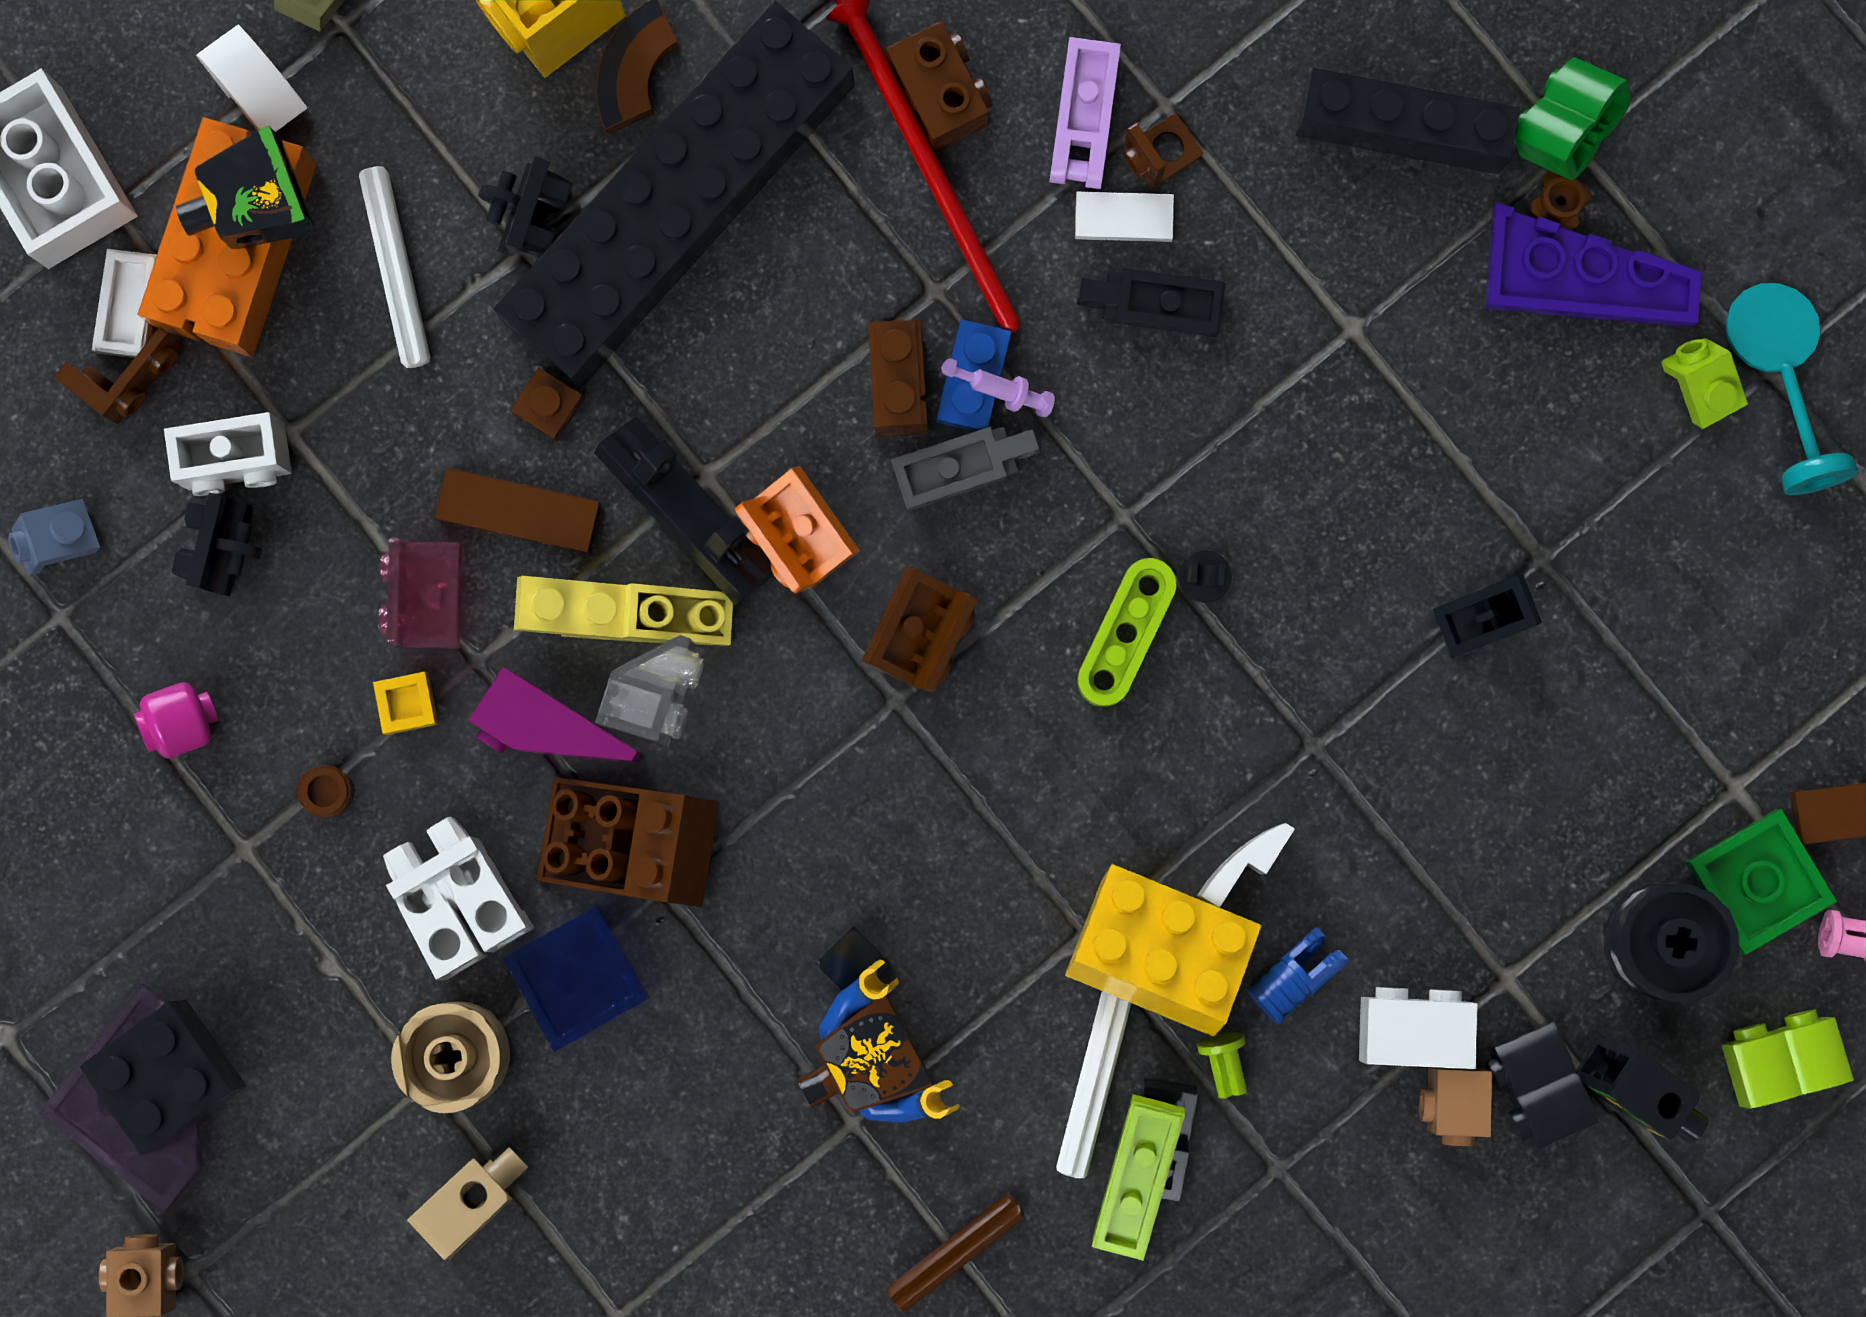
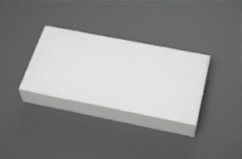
[1075,192,1174,242]

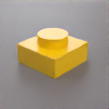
[373,672,439,735]

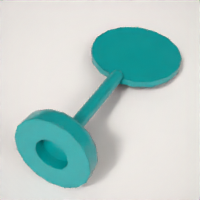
[1725,283,1859,495]

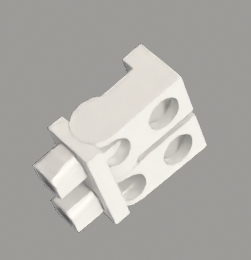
[383,817,534,980]

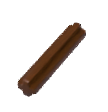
[887,1194,1024,1312]

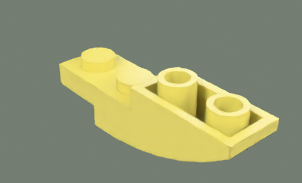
[514,576,733,646]

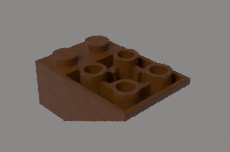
[537,777,719,907]

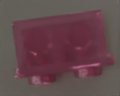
[379,538,462,649]

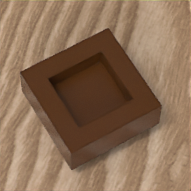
[510,367,585,442]

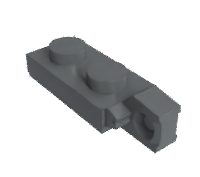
[891,427,1040,512]

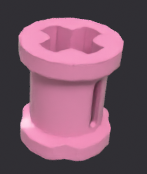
[1818,910,1866,962]

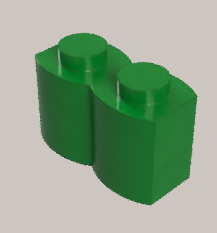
[1514,57,1632,181]

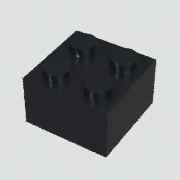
[78,999,247,1156]

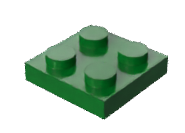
[1685,809,1837,955]

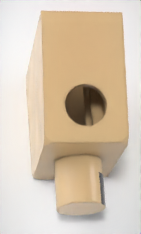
[407,1144,528,1260]

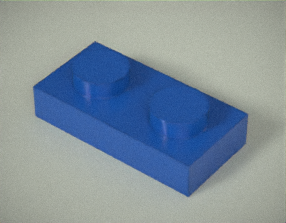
[936,319,1011,432]

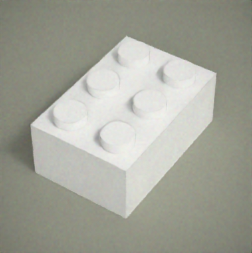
[0,68,138,269]

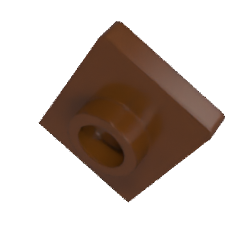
[1123,113,1203,189]

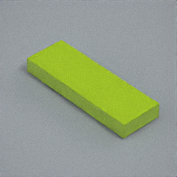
[1092,1094,1185,1261]

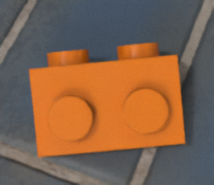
[735,466,860,594]

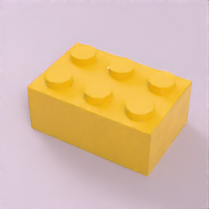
[1065,864,1262,1037]

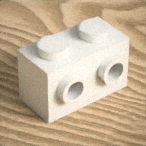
[164,412,292,496]
[1359,987,1477,1069]

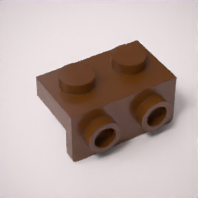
[861,566,977,693]

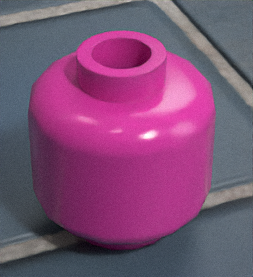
[133,682,218,759]

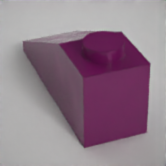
[468,667,643,763]

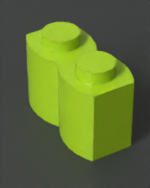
[1721,1009,1854,1108]

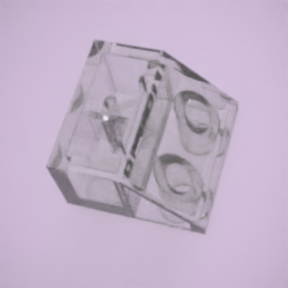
[595,635,705,748]

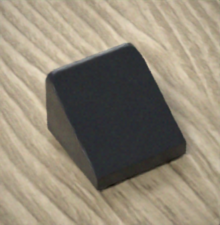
[815,926,891,990]

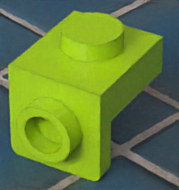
[1661,338,1748,429]

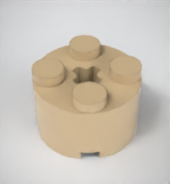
[391,1001,510,1113]

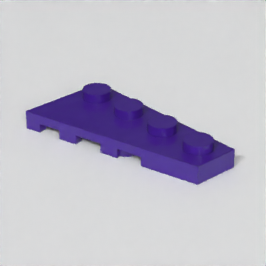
[1485,202,1702,327]

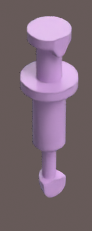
[941,358,1055,418]

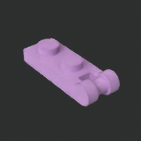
[1049,37,1121,189]

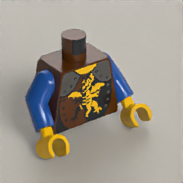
[798,960,960,1123]

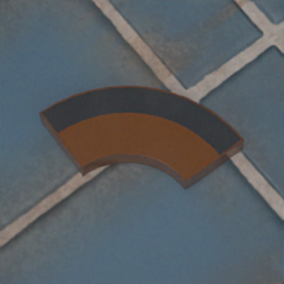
[596,0,679,135]

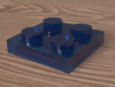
[503,906,650,1052]

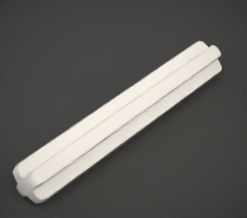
[359,166,431,368]
[1056,991,1132,1178]

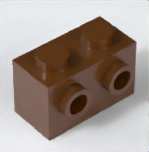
[886,21,993,152]

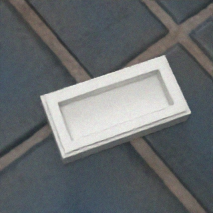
[92,249,157,358]

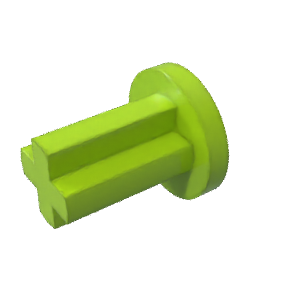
[1197,1032,1247,1099]

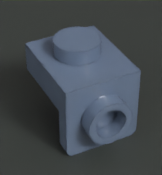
[8,499,100,576]

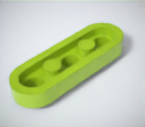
[1077,558,1176,707]

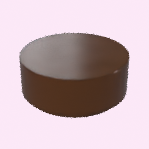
[298,765,354,818]

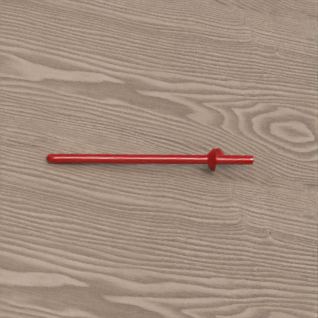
[826,0,1020,334]

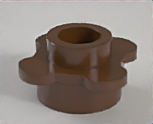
[1530,172,1591,231]

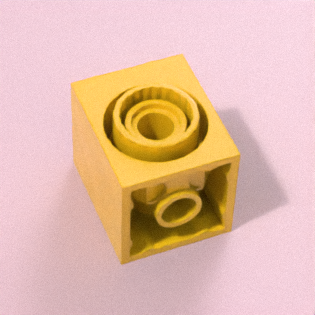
[475,0,626,78]

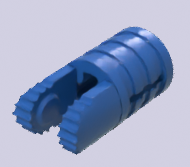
[1246,927,1349,1025]

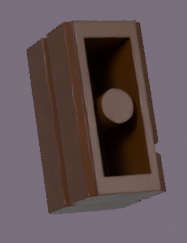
[868,319,928,437]

